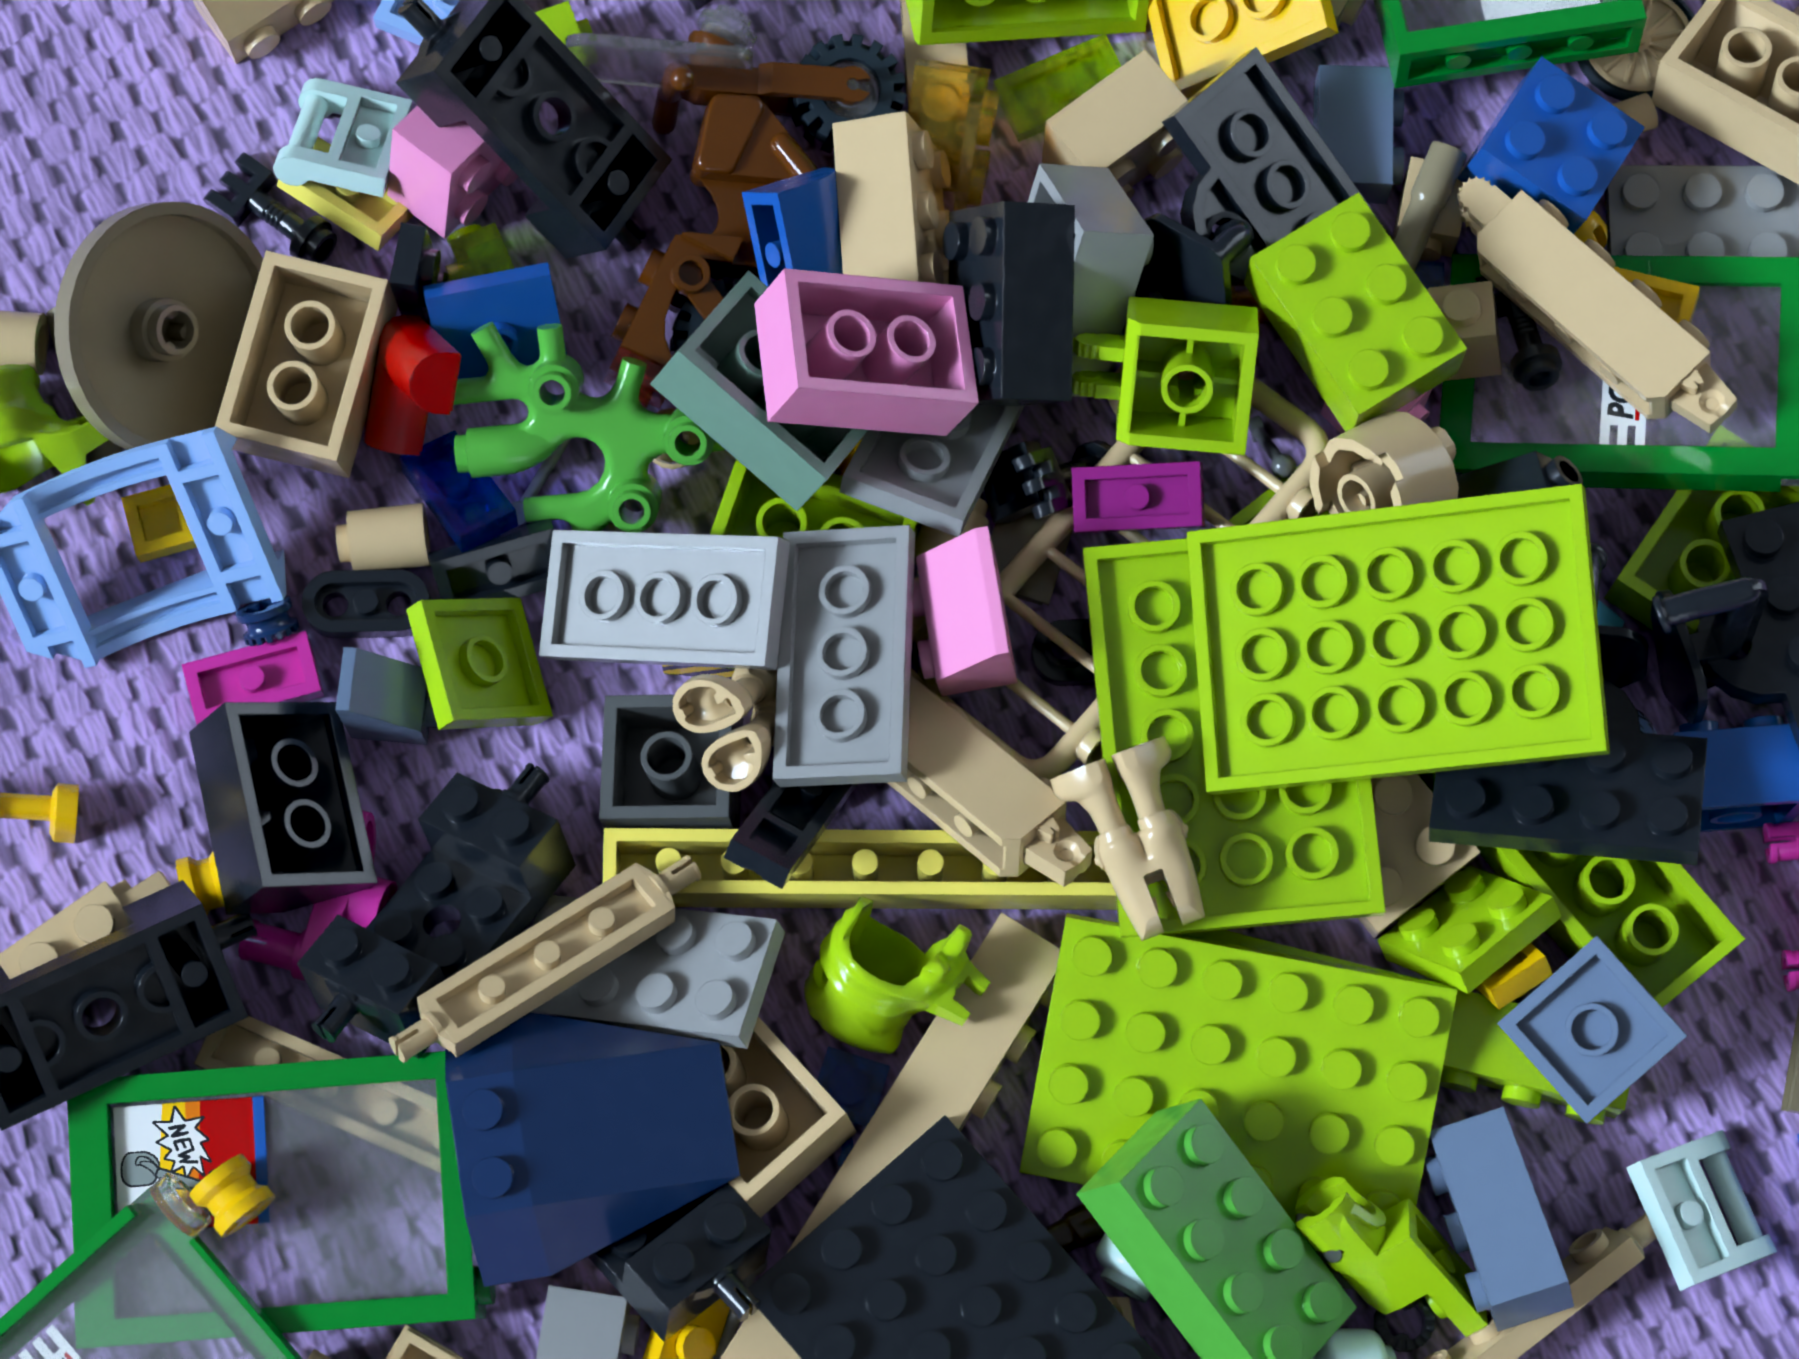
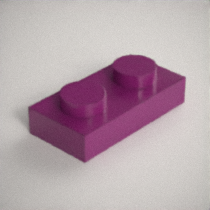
[1071,461,1205,534]

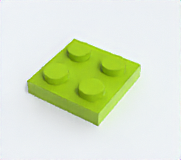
[406,598,553,730]
[1377,866,1562,994]

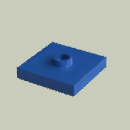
[423,262,568,379]

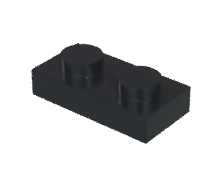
[389,223,448,324]
[428,519,554,599]

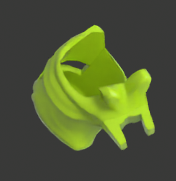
[0,364,109,506]
[804,896,991,1054]

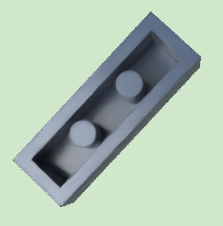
[1424,1106,1574,1332]

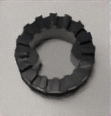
[1374,1297,1435,1352]

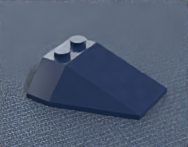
[445,1012,741,1287]

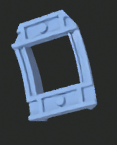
[0,426,287,668]

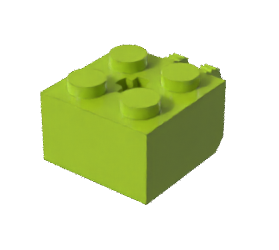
[1072,296,1259,455]

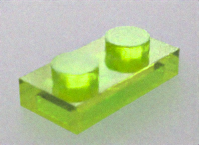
[993,33,1121,142]

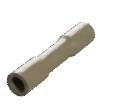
[1393,141,1467,272]

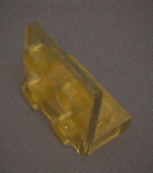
[908,58,1000,211]

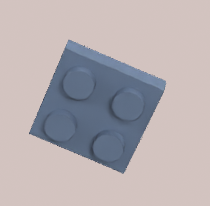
[1497,936,1688,1124]

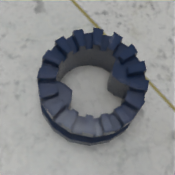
[236,595,300,646]

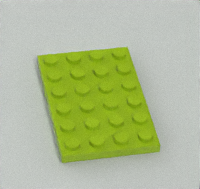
[1187,484,1610,795]
[1082,538,1386,938]
[1019,913,1458,1224]

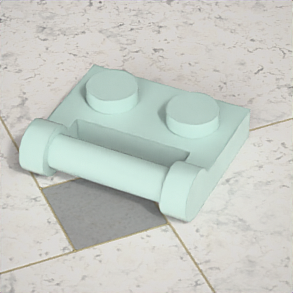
[273,78,412,198]
[1626,1130,1777,1291]

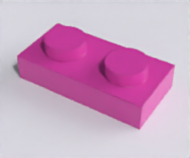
[181,631,324,725]

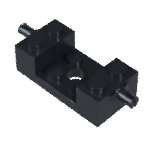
[396,0,672,259]
[297,763,576,1059]
[0,880,258,1131]
[588,1183,772,1342]

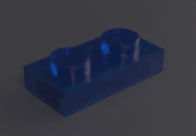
[399,430,518,553]

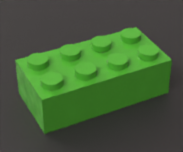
[1076,1099,1357,1359]

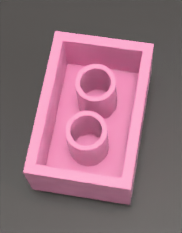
[754,268,979,436]

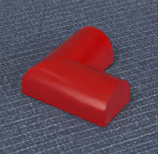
[364,315,462,456]

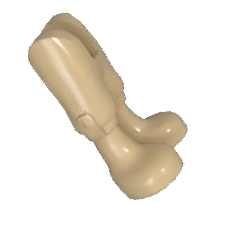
[673,663,778,792]
[1050,736,1205,941]

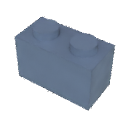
[1313,65,1404,204]

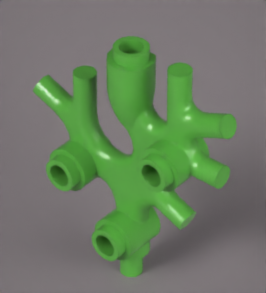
[453,321,725,532]

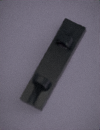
[724,782,858,889]

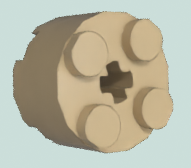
[1309,411,1459,514]

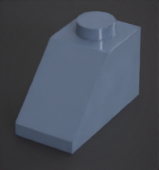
[335,647,438,745]

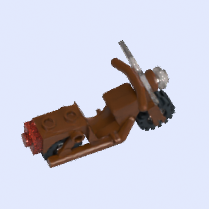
[564,5,906,409]

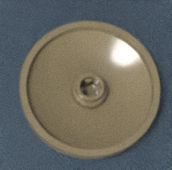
[54,202,263,450]

